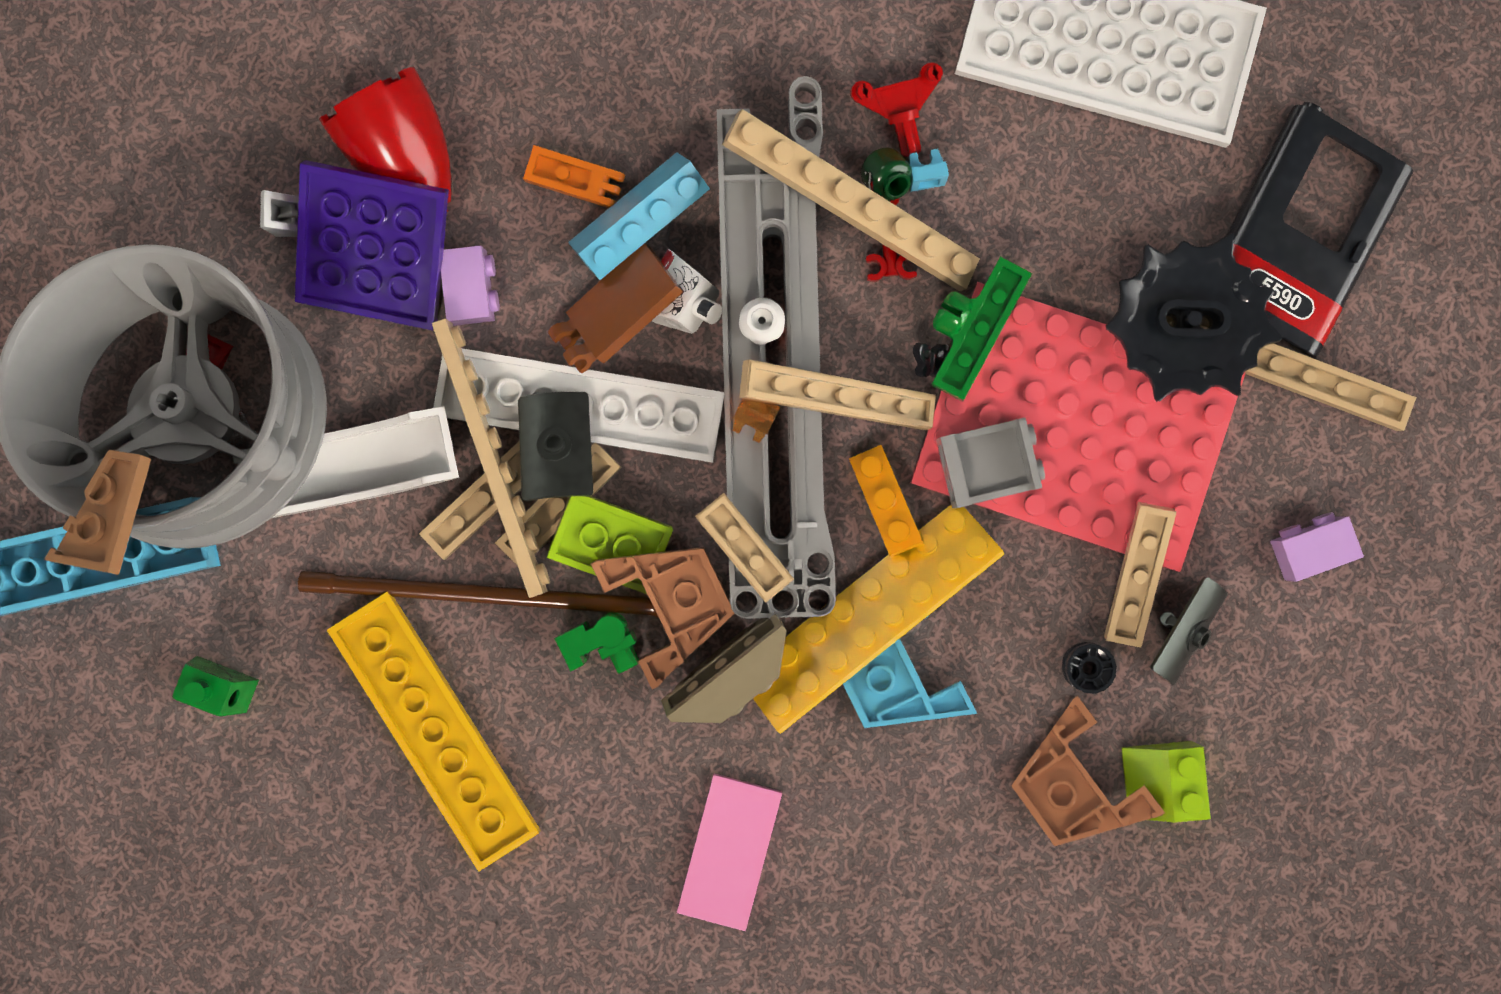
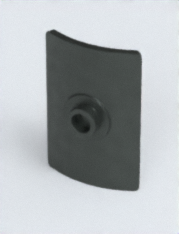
[518,392,593,501]
[1150,576,1228,686]

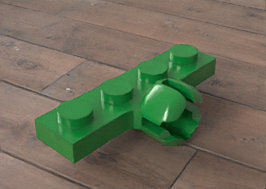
[931,256,1032,402]

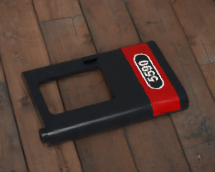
[1226,102,1413,359]

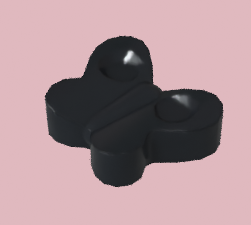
[913,343,950,377]

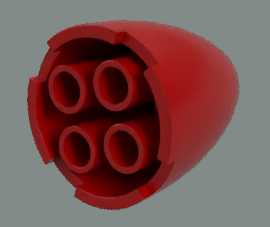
[319,67,452,212]

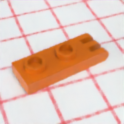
[523,145,626,208]

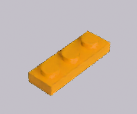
[849,445,924,557]

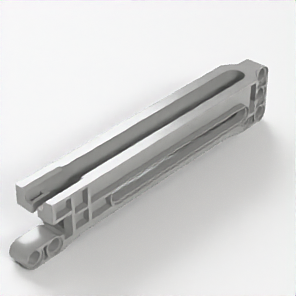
[717,76,836,619]

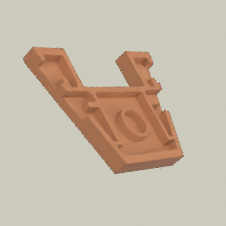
[591,547,735,689]
[1011,696,1165,846]

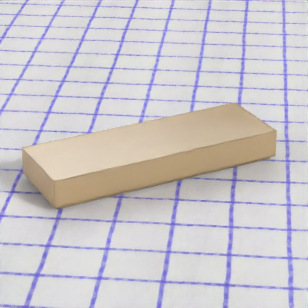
[695,493,794,603]

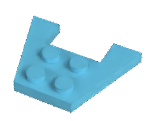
[843,616,977,728]

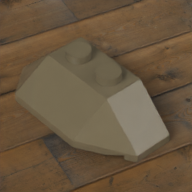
[661,612,787,723]

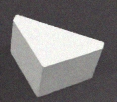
[260,190,299,237]

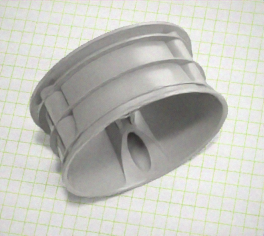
[0,245,327,549]

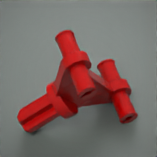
[850,62,943,157]

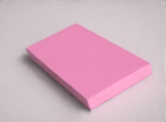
[677,773,782,931]

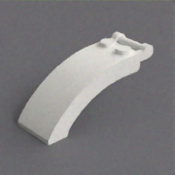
[233,406,459,518]

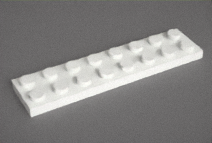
[433,348,724,463]

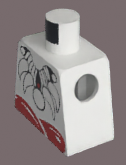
[652,249,722,334]

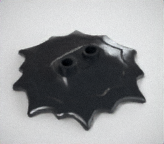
[1106,233,1282,402]

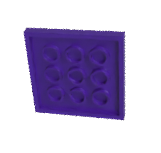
[295,160,449,330]

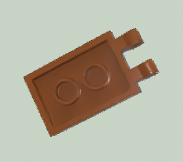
[548,243,683,373]

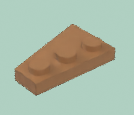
[44,450,151,575]

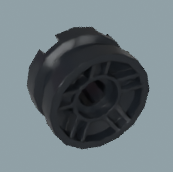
[1062,642,1117,694]

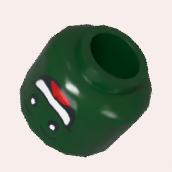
[860,147,912,201]

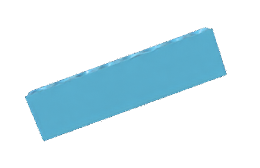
[0,497,221,616]

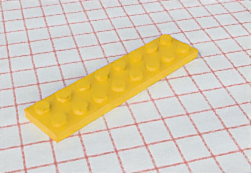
[753,505,1004,734]
[327,592,541,872]

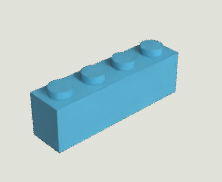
[568,152,710,280]

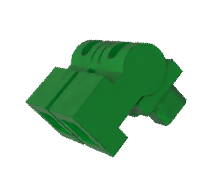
[554,613,639,674]

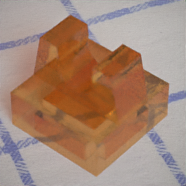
[732,399,780,443]

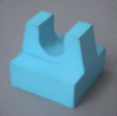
[909,149,949,192]

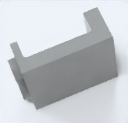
[936,417,1045,508]

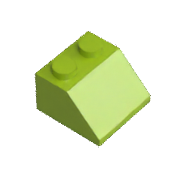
[1121,741,1211,823]

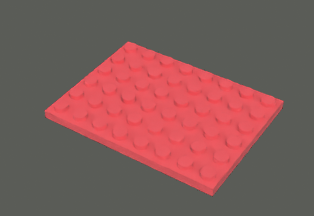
[910,282,1246,572]

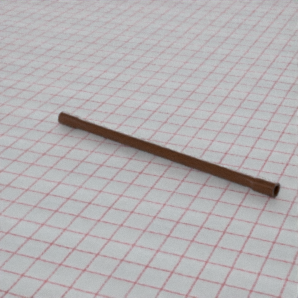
[298,571,659,618]

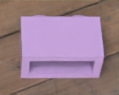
[441,245,500,326]
[1270,512,1364,582]

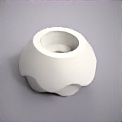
[739,298,785,345]

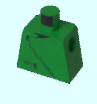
[172,656,259,716]

